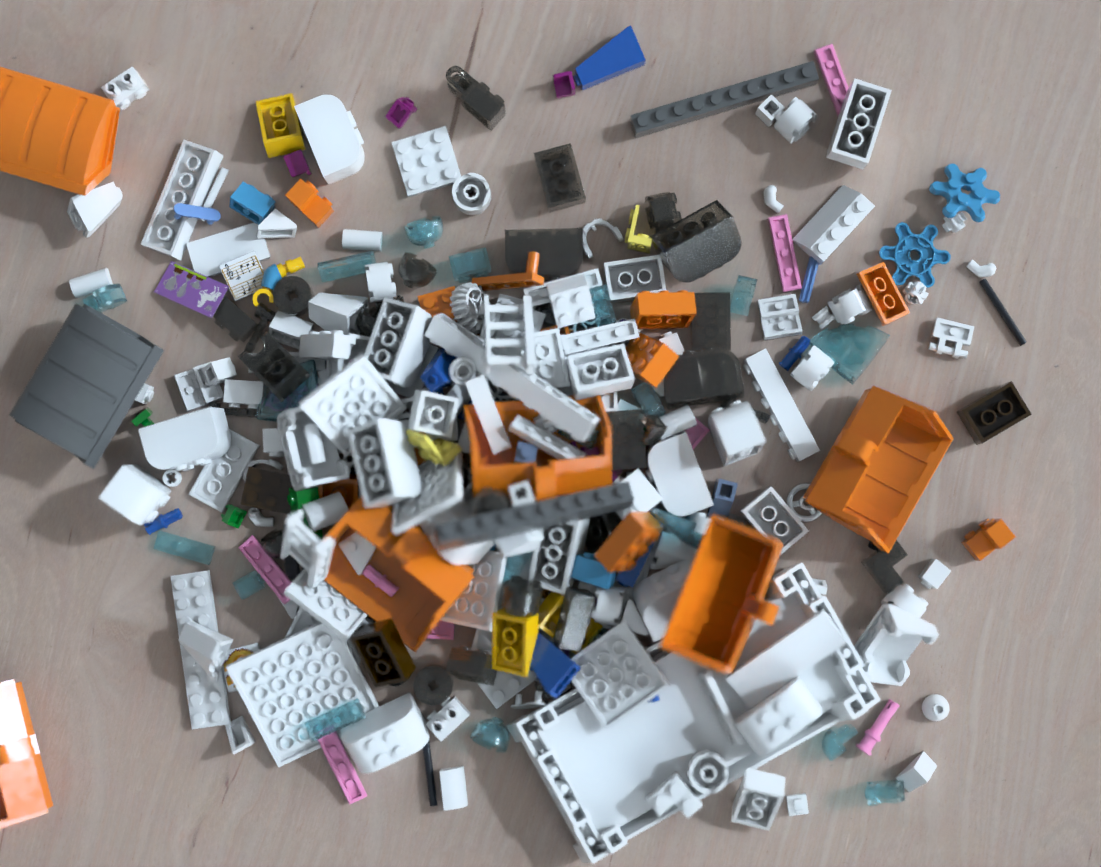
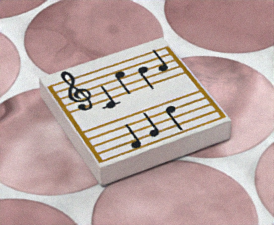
[219,250,264,301]

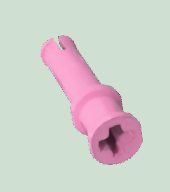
[856,699,900,756]

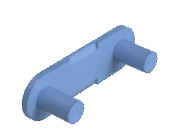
[173,203,221,225]

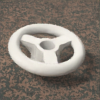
[787,483,822,522]

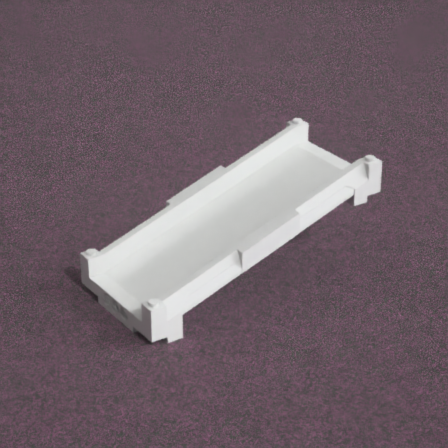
[506,563,880,864]

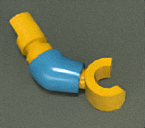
[252,256,305,307]

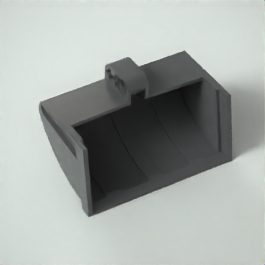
[9,303,164,469]

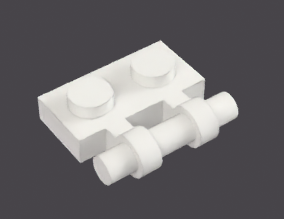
[928,318,974,359]

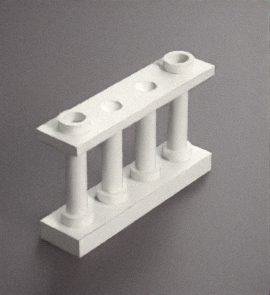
[479,295,535,374]
[280,509,335,589]

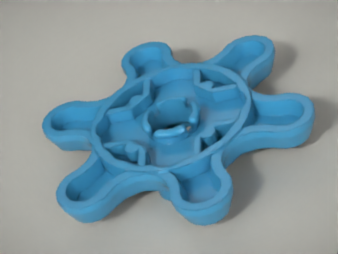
[929,163,1000,223]
[879,222,951,288]

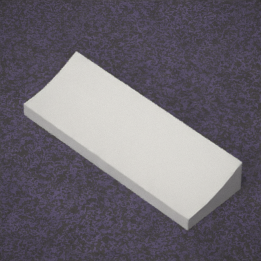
[141,140,224,260]
[726,609,847,709]

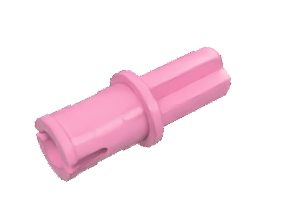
[363,565,399,597]

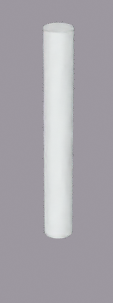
[198,167,229,222]

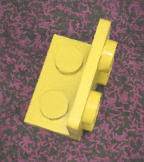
[625,205,652,254]
[405,429,462,466]

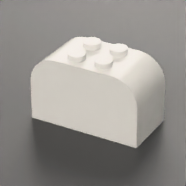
[826,79,892,170]
[294,95,365,185]
[364,297,433,387]
[708,400,766,467]
[138,407,231,471]
[347,419,421,508]
[645,431,714,516]
[99,464,171,525]
[419,485,495,565]
[528,517,590,595]
[633,559,694,642]
[734,676,823,757]
[340,692,429,774]

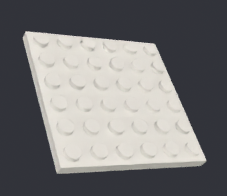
[226,622,379,768]

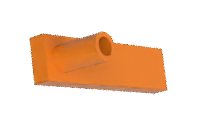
[472,252,544,291]

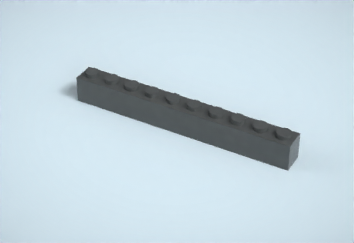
[630,61,819,139]
[433,481,634,552]

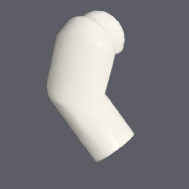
[763,185,783,213]

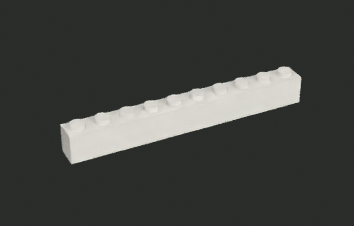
[425,313,600,442]

